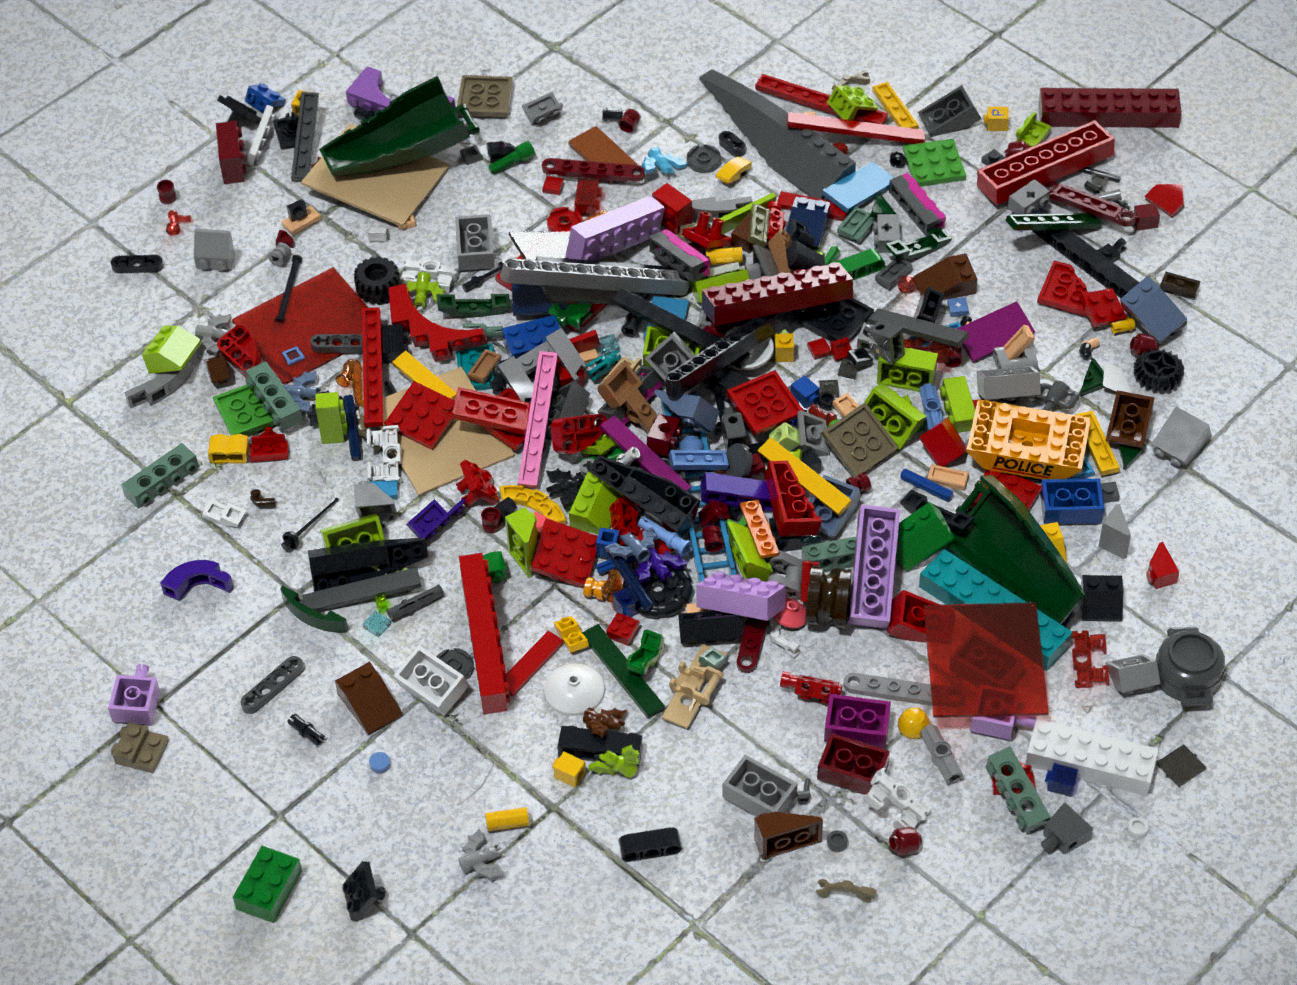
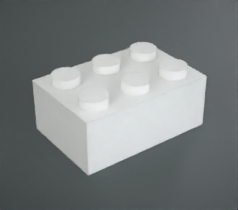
[393,645,469,716]

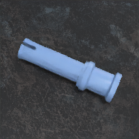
[638,516,692,557]

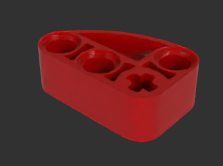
[217,325,261,379]
[551,414,607,454]

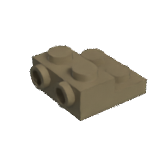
[111,722,169,773]

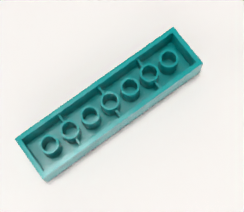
[919,549,1073,671]

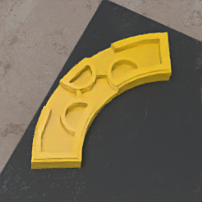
[499,485,566,525]

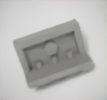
[522,92,564,125]

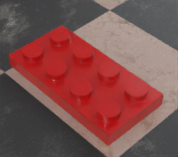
[451,387,531,435]

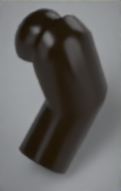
[250,489,276,508]

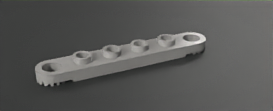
[843,673,964,709]

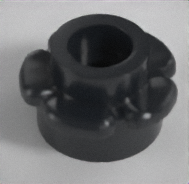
[890,151,906,168]
[818,392,835,409]

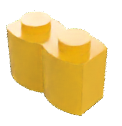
[208,434,249,464]

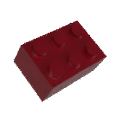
[216,121,247,184]
[817,733,890,795]

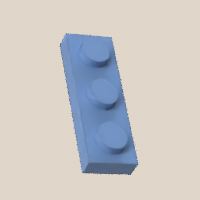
[669,450,729,470]

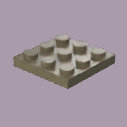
[457,75,513,118]
[821,402,899,478]

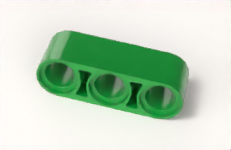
[836,248,885,280]

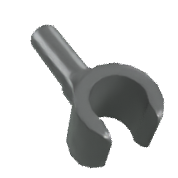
[797,778,810,804]

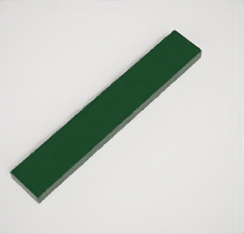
[1005,213,1103,231]
[582,624,665,719]

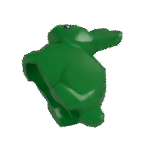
[548,298,593,330]

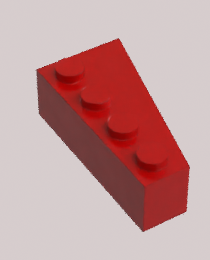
[765,461,822,537]

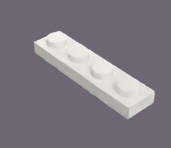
[246,105,275,166]

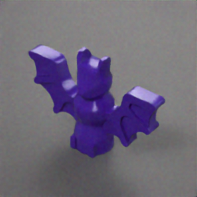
[635,548,688,583]

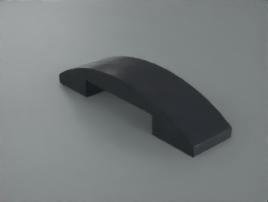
[900,490,974,532]

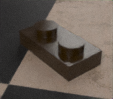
[1160,271,1201,299]

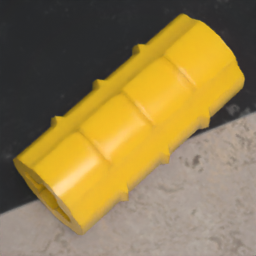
[706,247,743,266]
[485,807,529,831]

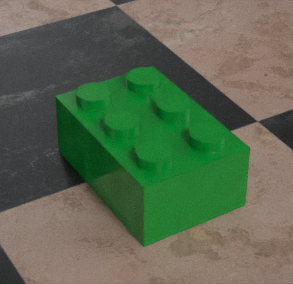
[233,845,302,923]

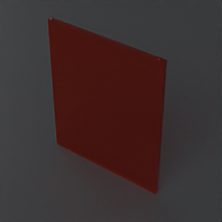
[232,267,383,384]
[923,603,1049,718]

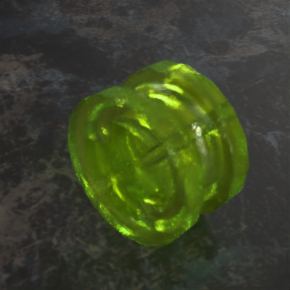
[374,594,388,613]

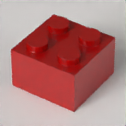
[652,183,693,235]

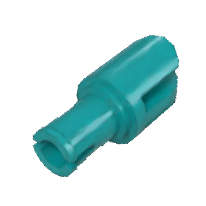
[584,350,621,381]

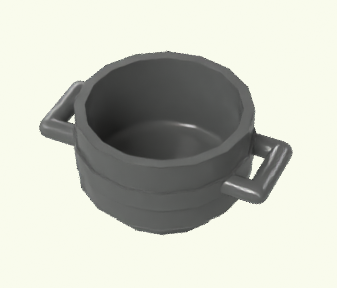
[1155,627,1225,706]

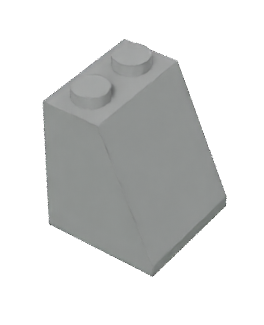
[1152,406,1212,468]

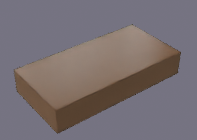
[467,349,502,384]

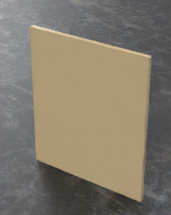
[301,123,450,227]
[379,367,515,496]

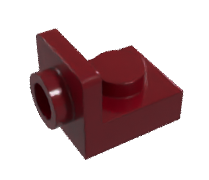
[698,500,730,528]

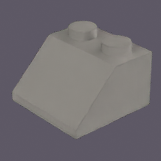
[193,229,235,271]
[354,481,397,516]
[1105,654,1160,694]

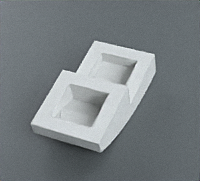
[202,499,246,527]

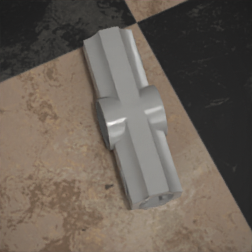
[920,724,963,784]

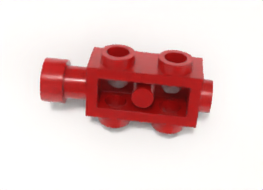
[766,201,786,246]
[609,497,640,547]
[780,671,842,703]

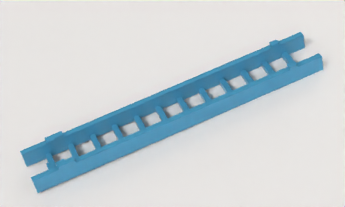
[661,392,737,583]

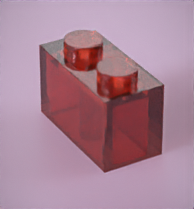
[574,179,603,217]

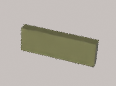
[748,203,770,248]

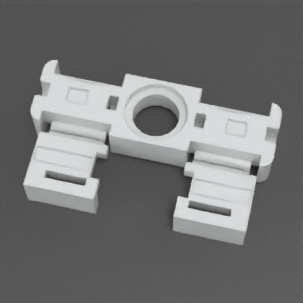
[400,257,459,293]
[367,425,402,483]
[863,768,930,829]

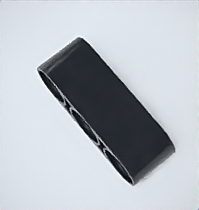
[618,827,682,862]

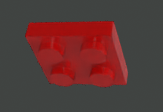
[1079,288,1127,328]

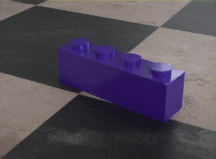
[700,472,773,512]

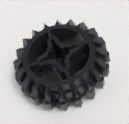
[1133,348,1184,393]

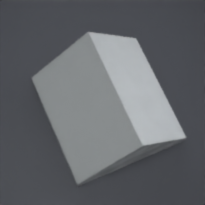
[797,410,830,456]
[1099,504,1131,559]

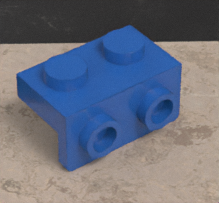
[245,83,286,114]

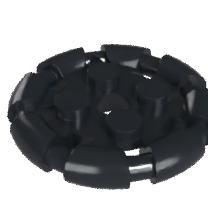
[622,564,693,618]

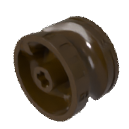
[805,565,852,629]

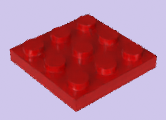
[726,370,804,436]
[384,381,455,450]
[968,470,1041,512]
[530,518,598,588]

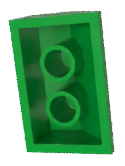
[896,502,955,572]

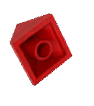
[918,417,967,467]

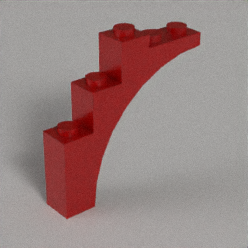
[388,284,488,361]

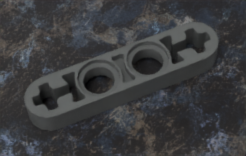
[310,334,382,353]
[240,656,304,714]

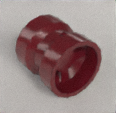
[618,109,641,133]
[157,180,177,204]
[943,344,962,368]
[846,472,871,492]
[481,507,501,534]
[702,525,724,553]

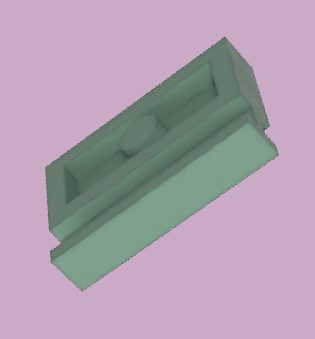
[837,206,877,243]

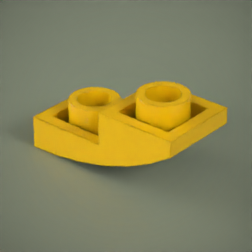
[715,157,752,184]
[554,616,589,653]

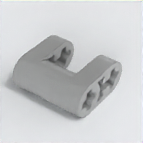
[993,344,1038,371]
[767,551,803,600]

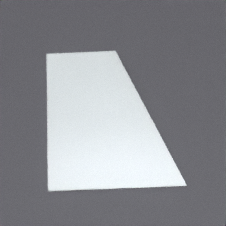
[1103,362,1132,393]

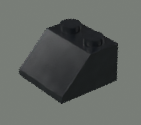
[1080,575,1123,622]

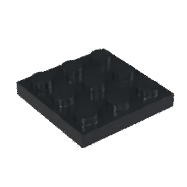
[798,298,874,341]

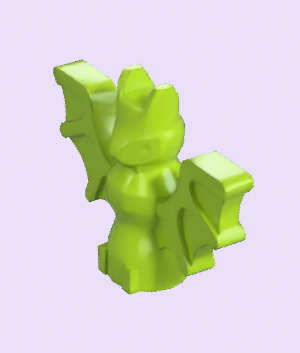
[406,272,446,308]
[589,745,639,778]

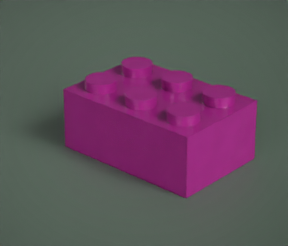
[824,694,891,749]

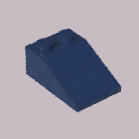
[786,197,830,250]

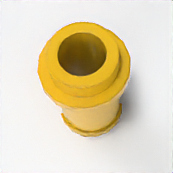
[1111,317,1135,334]

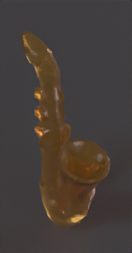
[335,359,364,407]
[601,569,622,603]

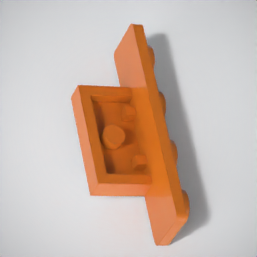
[740,500,779,558]

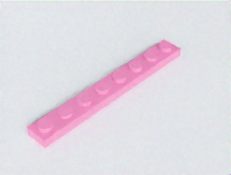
[518,351,558,489]

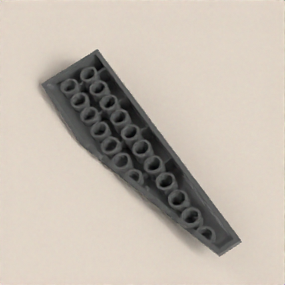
[699,69,856,200]

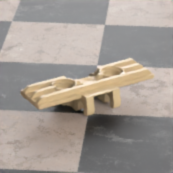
[662,644,728,729]

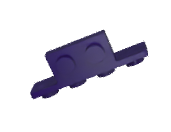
[406,498,466,539]

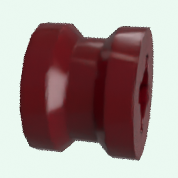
[703,323,726,338]

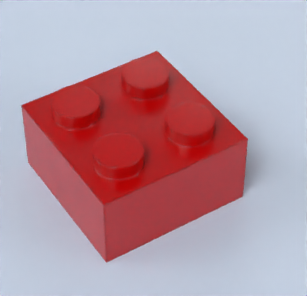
[606,612,640,646]

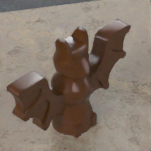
[583,707,627,738]

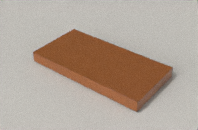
[568,126,638,184]

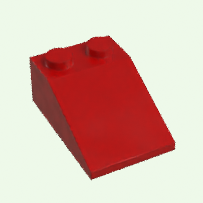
[887,590,955,645]

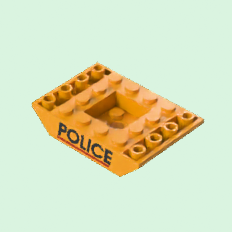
[966,399,1091,479]

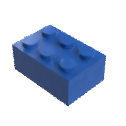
[502,315,560,359]
[1040,478,1104,524]

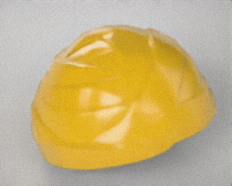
[897,707,930,739]

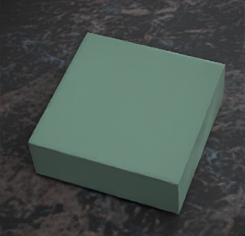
[698,647,727,669]

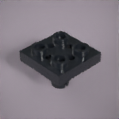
[217,95,262,124]
[273,112,299,148]
[342,861,386,921]

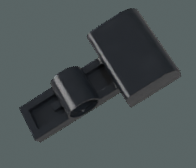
[786,218,825,271]

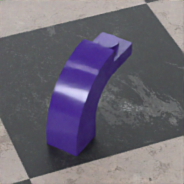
[160,560,234,601]

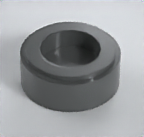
[827,830,848,852]

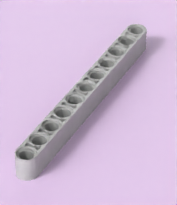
[500,258,691,295]

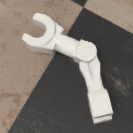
[768,617,799,658]

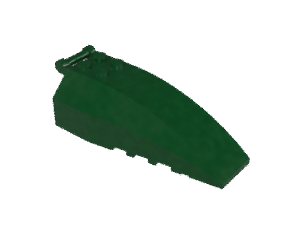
[319,76,480,176]
[947,475,1085,624]

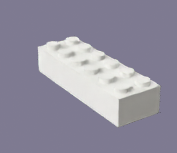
[1025,719,1158,796]

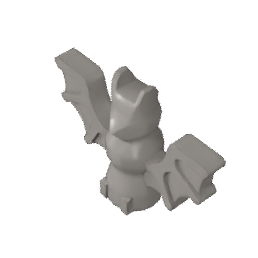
[195,314,232,356]
[458,829,504,881]

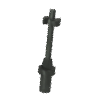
[1084,181,1131,210]

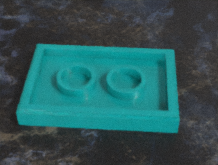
[456,343,495,391]

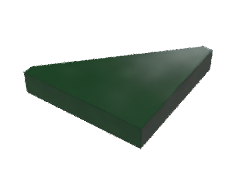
[869,193,896,218]
[1079,358,1105,397]
[1118,444,1146,470]

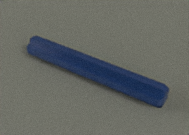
[343,394,361,461]
[608,553,654,611]

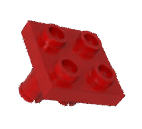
[682,212,732,250]
[456,459,499,508]

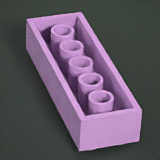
[565,196,665,261]
[848,504,900,629]

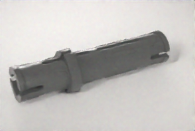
[386,584,444,621]

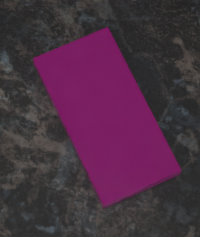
[957,301,1035,363]

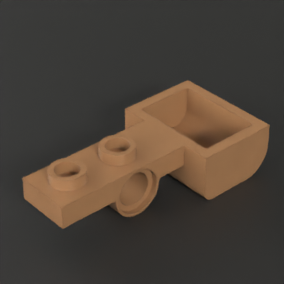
[598,361,658,434]

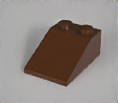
[913,253,978,300]
[1105,390,1155,448]
[335,661,403,736]
[754,811,823,860]

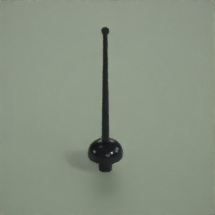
[281,497,339,550]

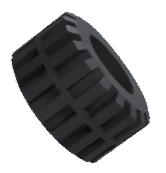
[354,256,400,305]

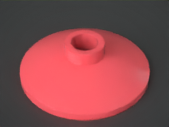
[773,597,806,628]

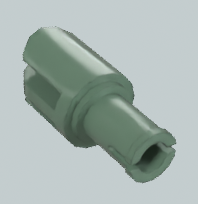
[463,323,503,338]

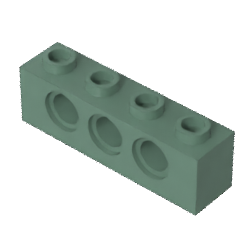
[245,361,303,430]
[121,443,199,509]
[801,536,856,572]
[986,746,1051,834]

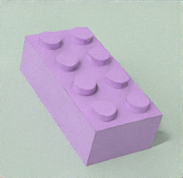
[696,571,786,621]

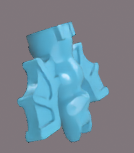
[641,147,687,174]

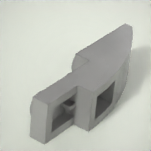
[692,196,753,223]
[124,360,193,409]

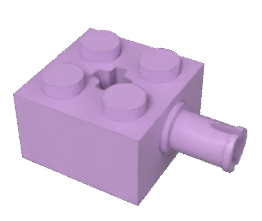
[108,664,160,725]
[970,685,1037,740]

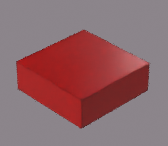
[542,176,564,195]
[830,337,851,361]
[807,338,831,360]

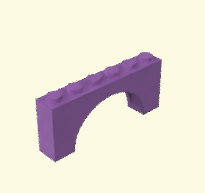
[346,66,456,113]

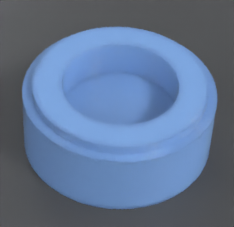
[369,752,390,773]

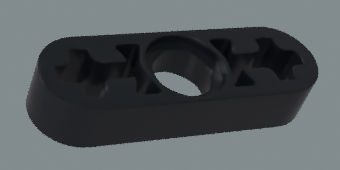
[110,255,164,273]

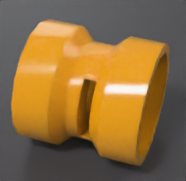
[583,577,608,600]

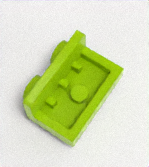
[1015,112,1051,148]

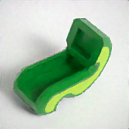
[626,629,664,676]

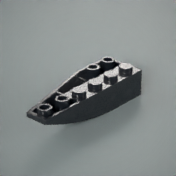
[587,455,701,538]
[308,538,428,592]

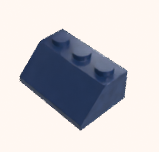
[511,284,568,316]

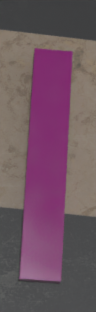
[600,415,691,492]

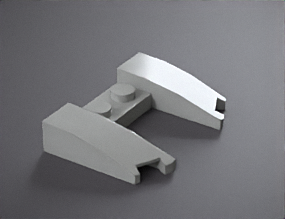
[498,328,587,402]

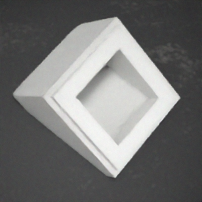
[368,227,388,242]

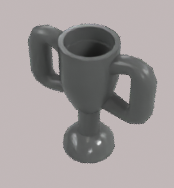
[1034,381,1079,411]

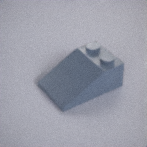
[1120,276,1187,344]
[654,390,720,433]
[809,475,861,538]

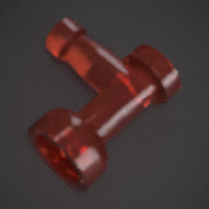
[166,210,191,236]
[808,404,837,426]

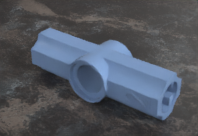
[919,383,943,430]

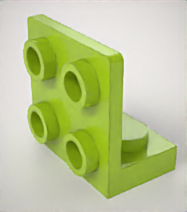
[827,85,878,120]

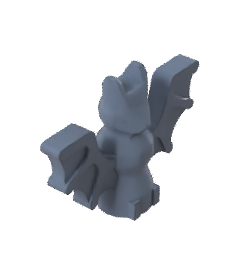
[283,371,321,415]
[605,527,658,563]

